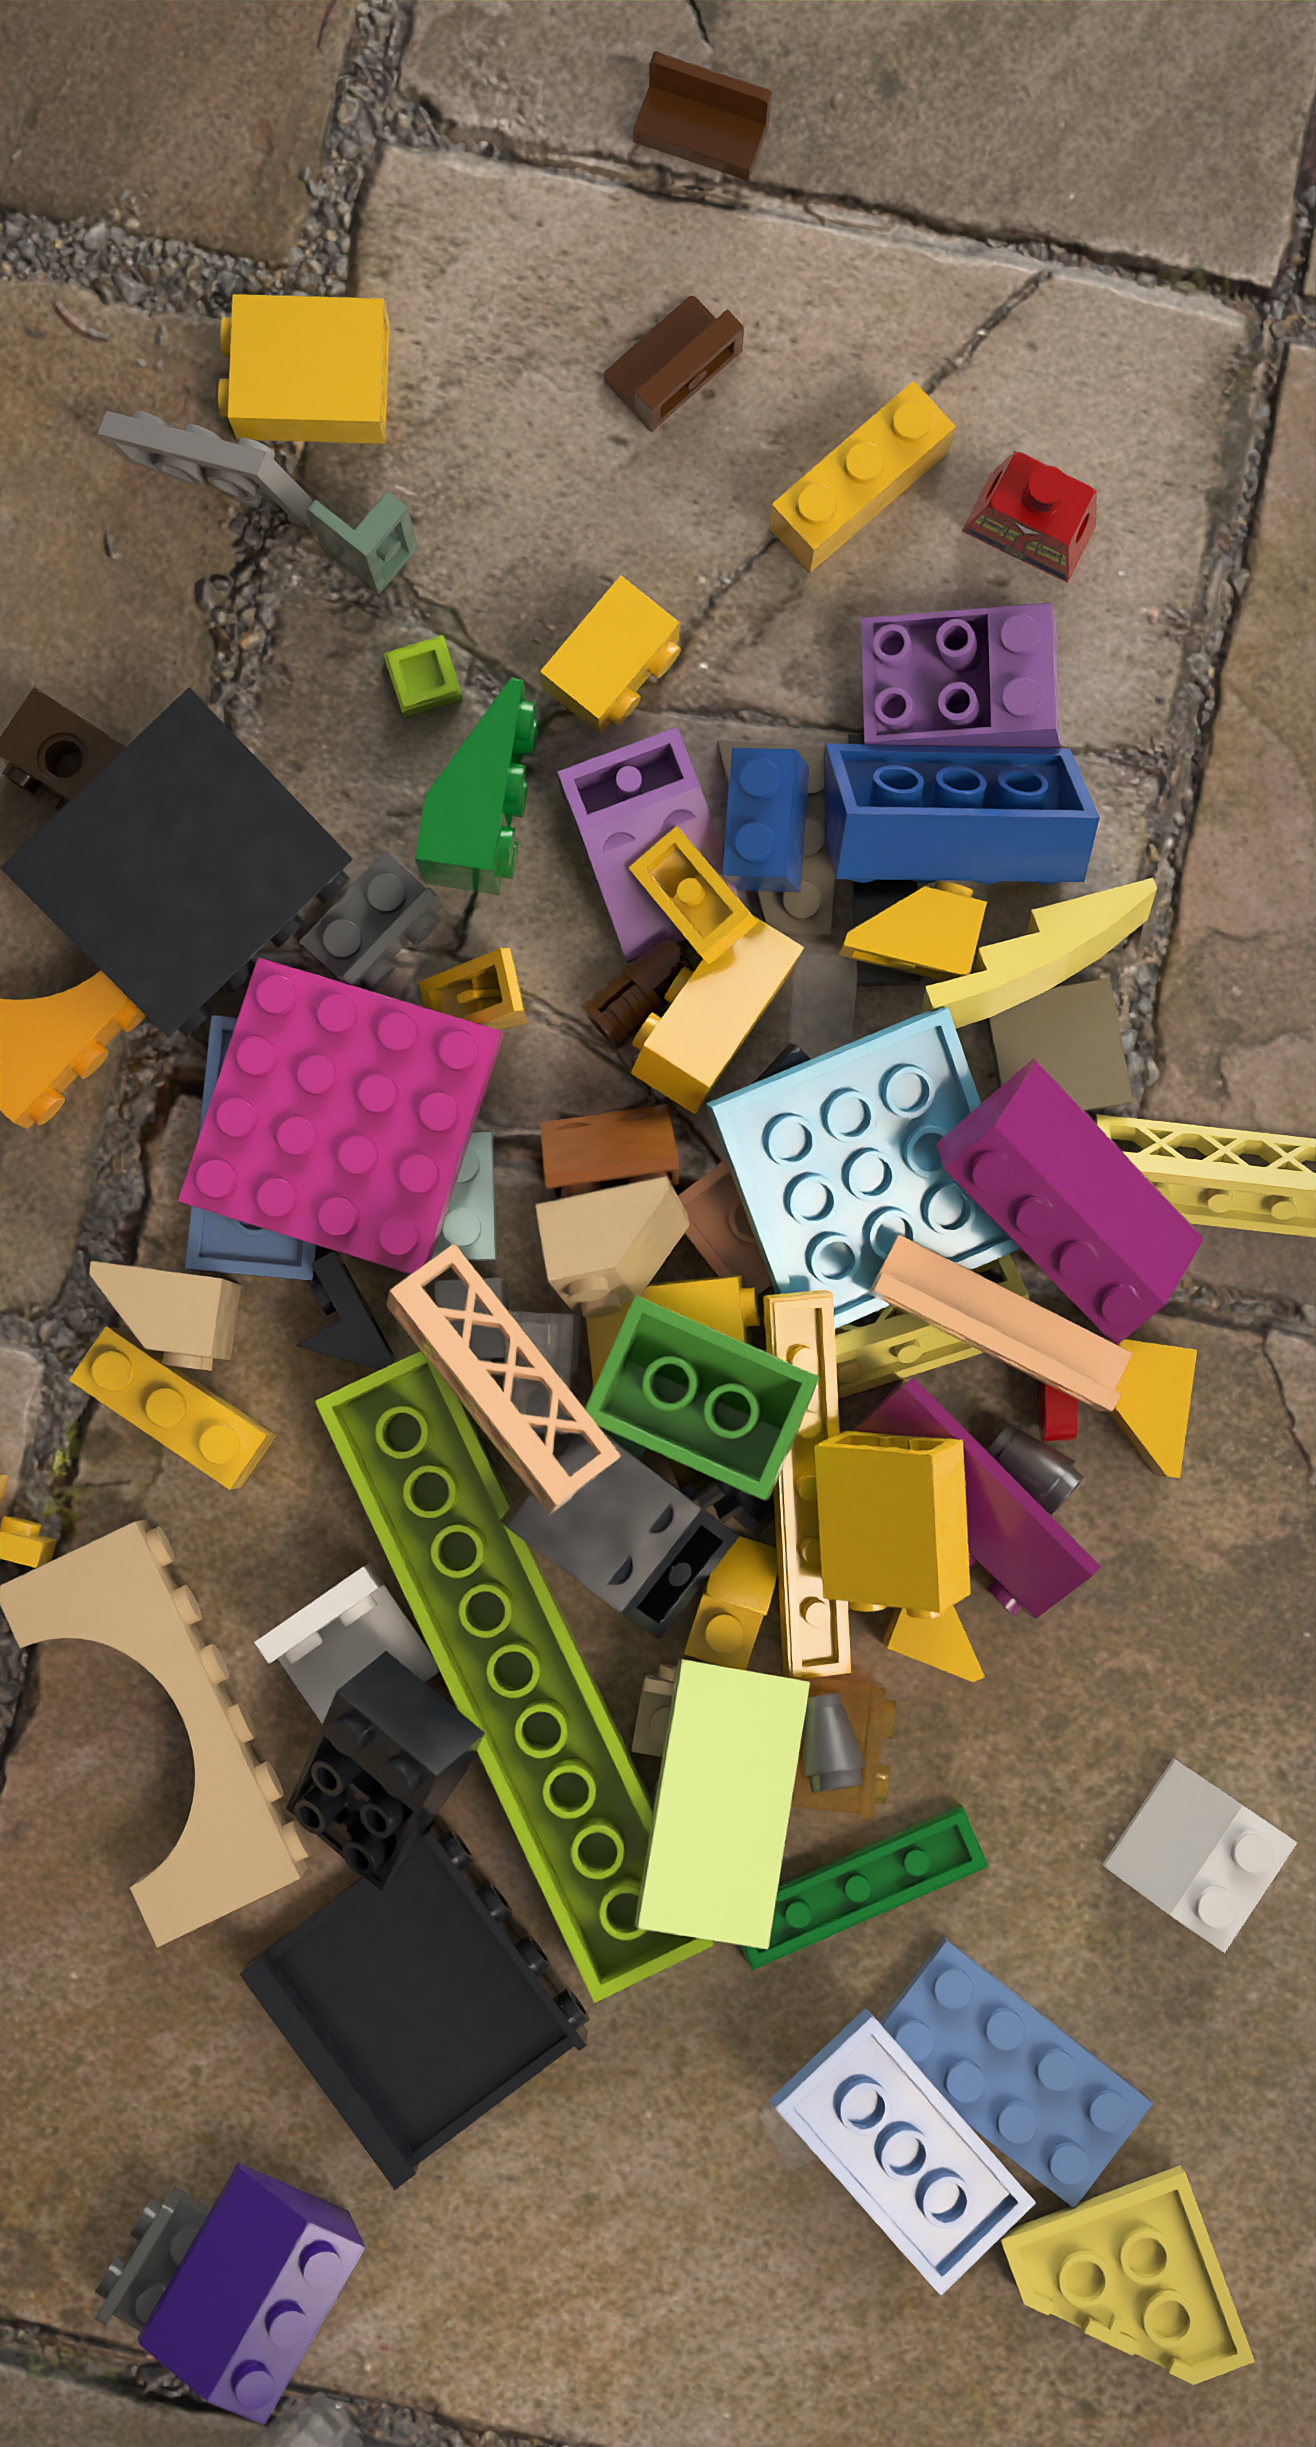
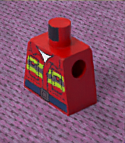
[962,451,1097,583]

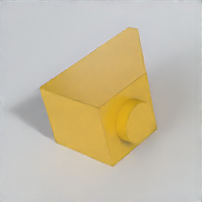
[838,882,987,982]
[1107,1339,1197,1478]

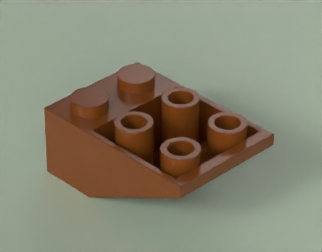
[540,1104,680,1201]

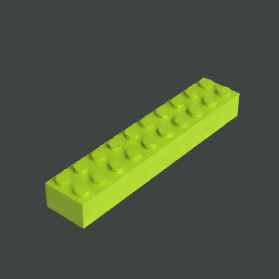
[315,1351,714,2003]

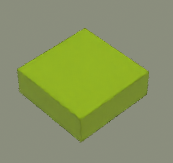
[383,635,463,717]

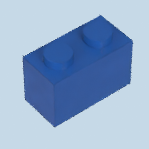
[722,748,810,893]

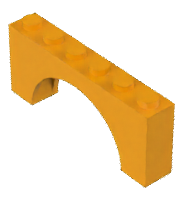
[0,971,146,1129]

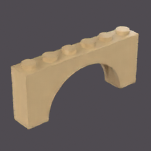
[0,1519,311,1948]

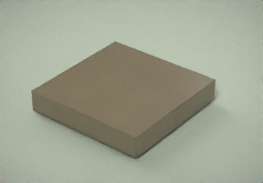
[986,978,1133,1112]

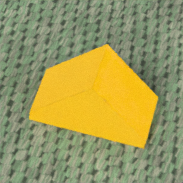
[418,948,527,1030]
[882,1605,985,1682]

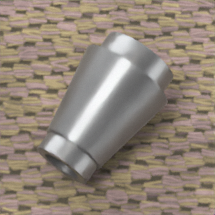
[987,1424,1085,1516]
[802,1693,867,1793]

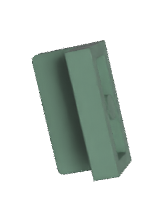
[307,491,418,595]

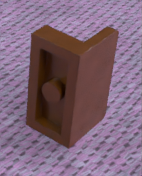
[633,51,772,181]
[604,296,744,432]

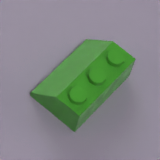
[585,1295,820,1501]

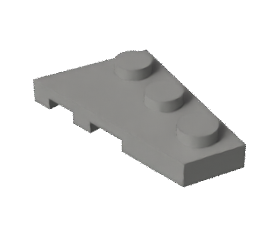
[97,411,314,529]

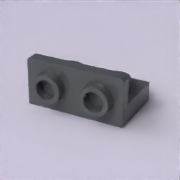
[299,851,443,992]
[94,2186,211,2332]

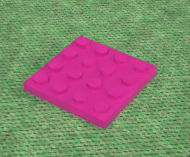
[178,957,504,1275]

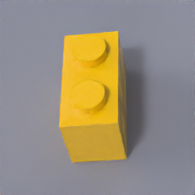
[540,575,681,735]

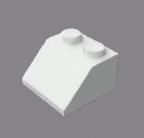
[1102,1758,1297,1953]

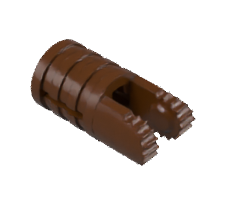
[580,938,694,1050]

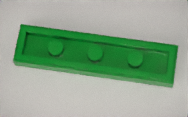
[741,1804,989,1970]

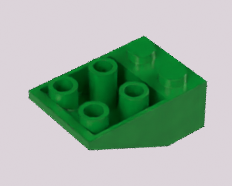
[415,678,538,895]

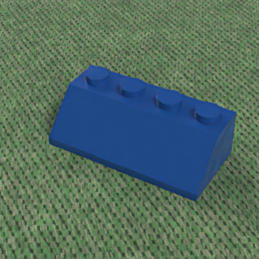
[824,743,1100,885]

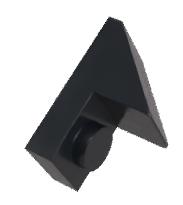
[297,1251,398,1370]

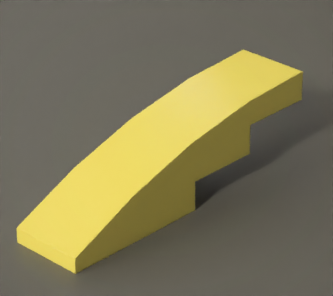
[921,878,1157,1029]

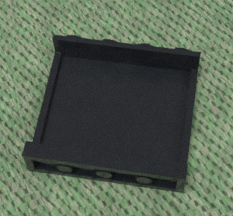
[0,687,353,1038]
[239,1822,590,2190]

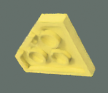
[1000,2165,1255,2385]

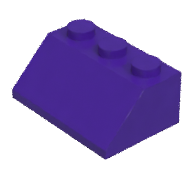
[137,2163,365,2425]

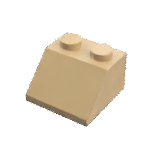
[536,1176,689,1318]
[89,1261,242,1371]

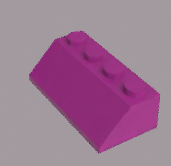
[936,1058,1204,1345]
[849,1377,1101,1619]

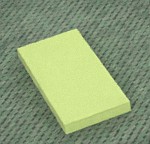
[634,1659,810,1949]

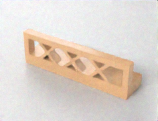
[868,1234,1132,1411]
[386,1243,621,1515]

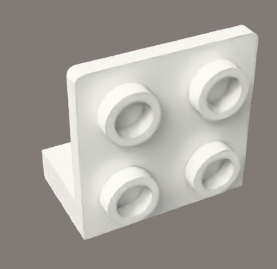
[254,1563,440,1723]

